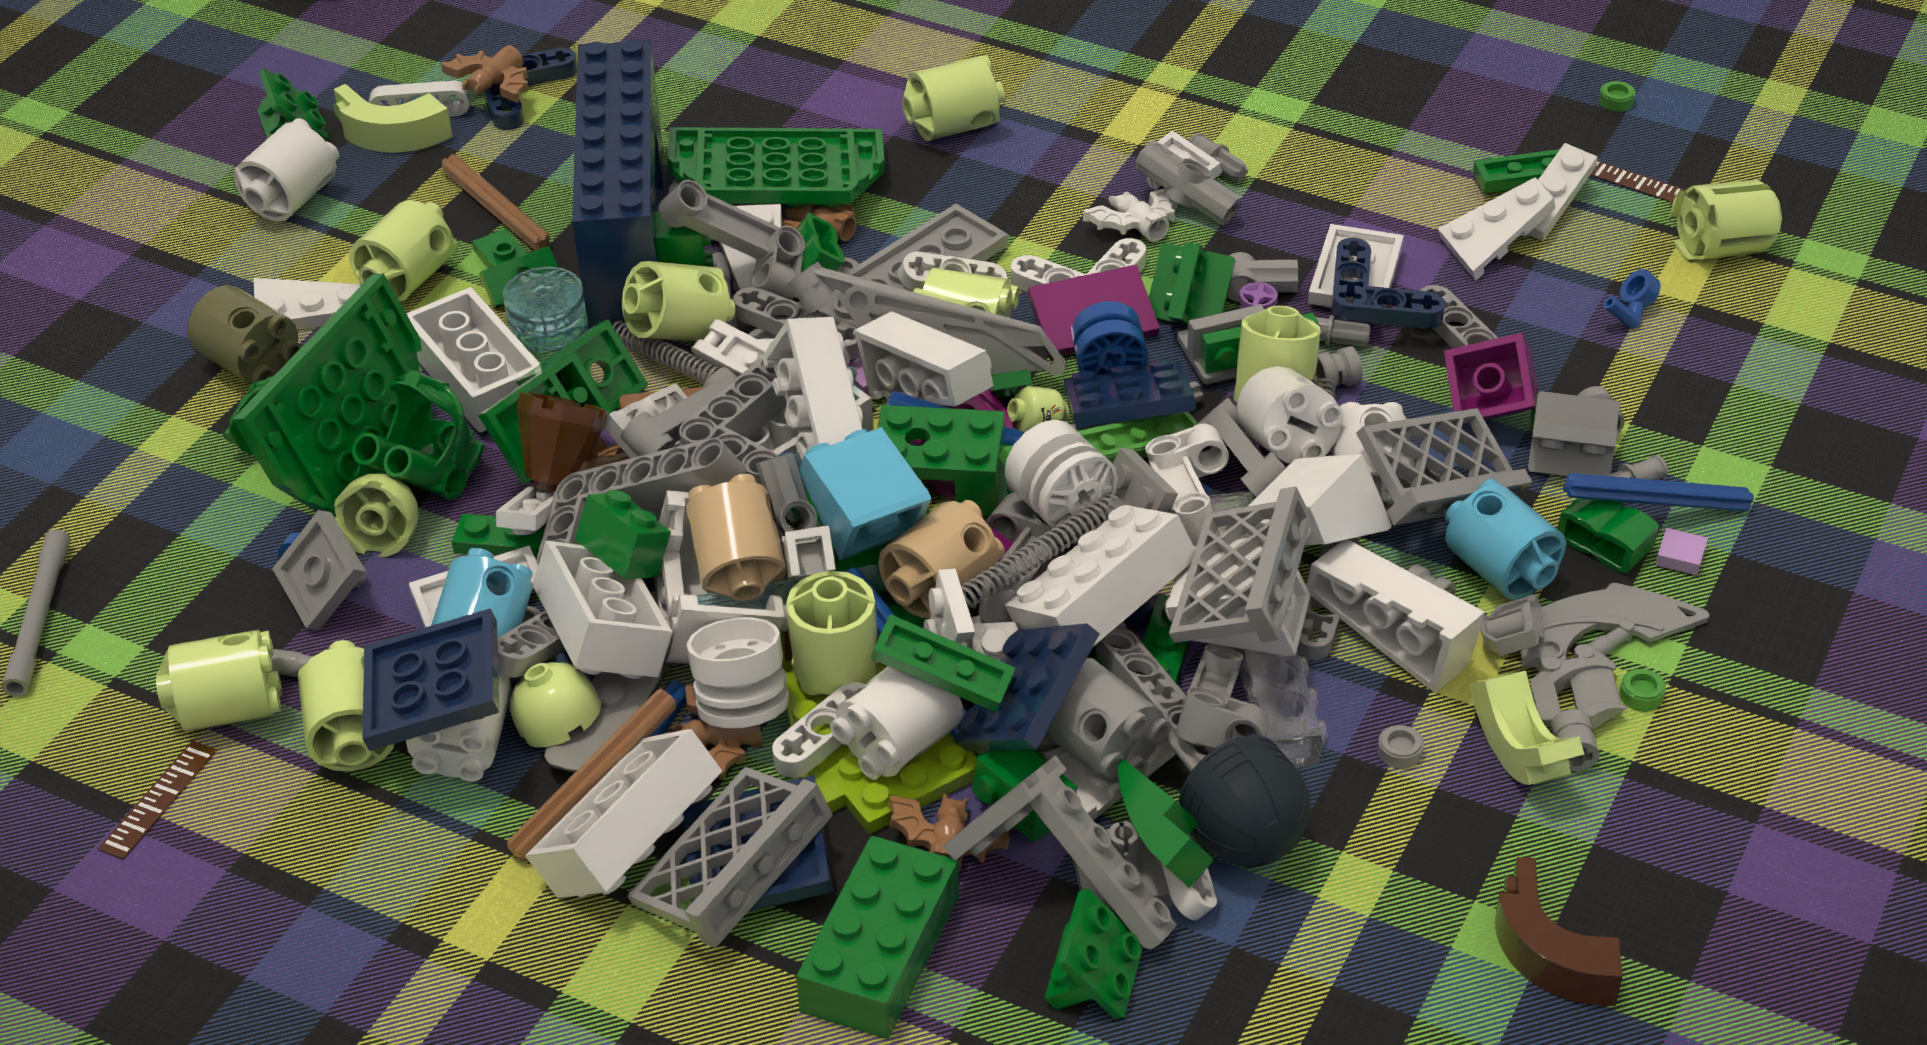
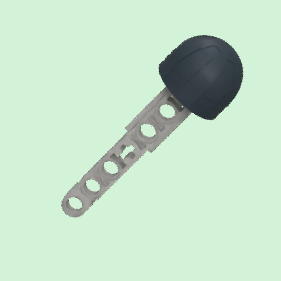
[1093,621,1311,867]

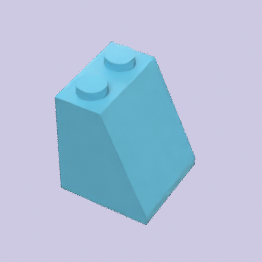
[799,427,932,560]

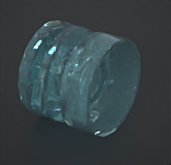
[503,266,589,364]

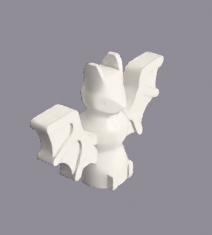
[1083,188,1178,242]

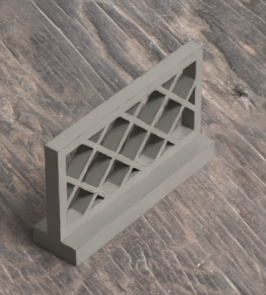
[1356,408,1532,525]
[1169,486,1312,643]
[627,767,833,948]

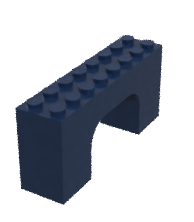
[572,39,663,329]

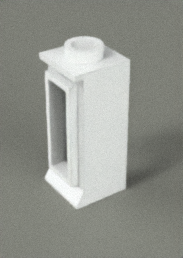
[782,525,836,579]

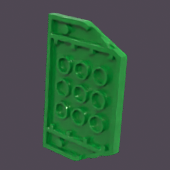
[668,127,885,207]
[232,273,434,518]

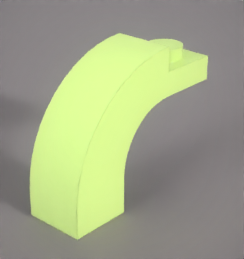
[334,84,453,153]
[1469,671,1584,785]

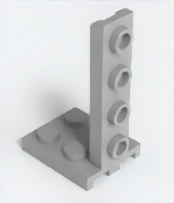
[943,755,1177,949]

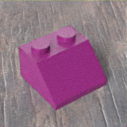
[1444,333,1538,425]

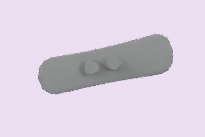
[544,591,673,772]

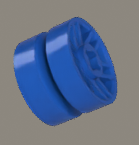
[1071,301,1148,375]

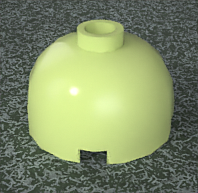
[333,474,419,558]
[509,662,602,748]

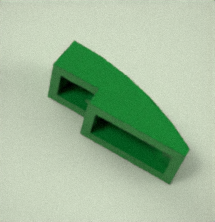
[1117,759,1214,888]

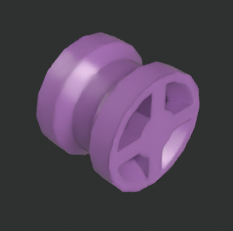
[1239,282,1277,309]

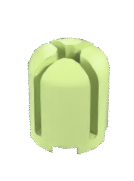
[1670,180,1782,260]

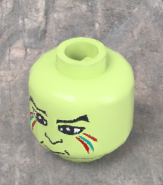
[1007,386,1069,432]

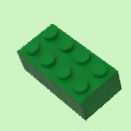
[796,835,960,1039]

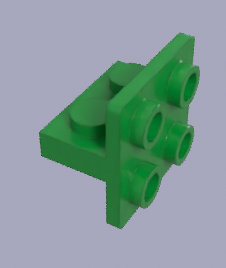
[257,68,329,142]
[1149,242,1236,326]
[1044,888,1143,1020]

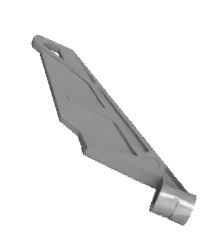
[787,262,1067,376]

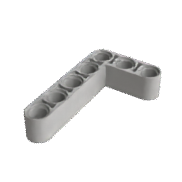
[679,358,787,485]
[536,438,746,565]

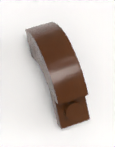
[1494,857,1622,1006]

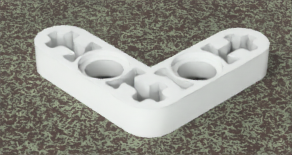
[1011,238,1146,292]

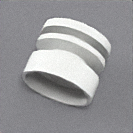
[1004,419,1118,533]
[686,617,790,728]

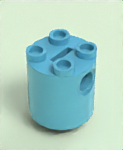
[1445,478,1566,600]
[431,548,533,638]

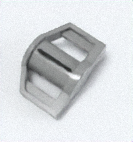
[1480,594,1544,656]

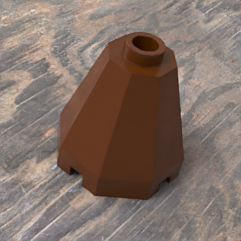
[517,392,608,492]

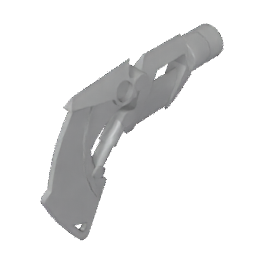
[1521,583,1709,772]

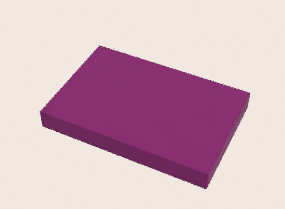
[1027,264,1160,358]

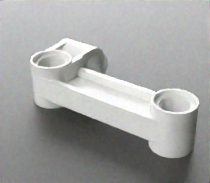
[1145,423,1229,547]

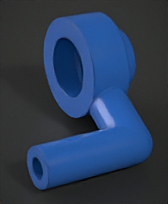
[1603,269,1661,329]

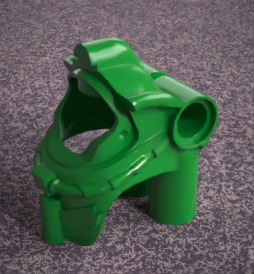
[352,370,485,500]

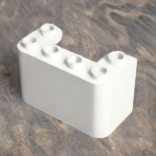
[654,490,788,664]

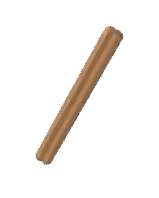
[442,154,552,251]
[507,689,676,861]

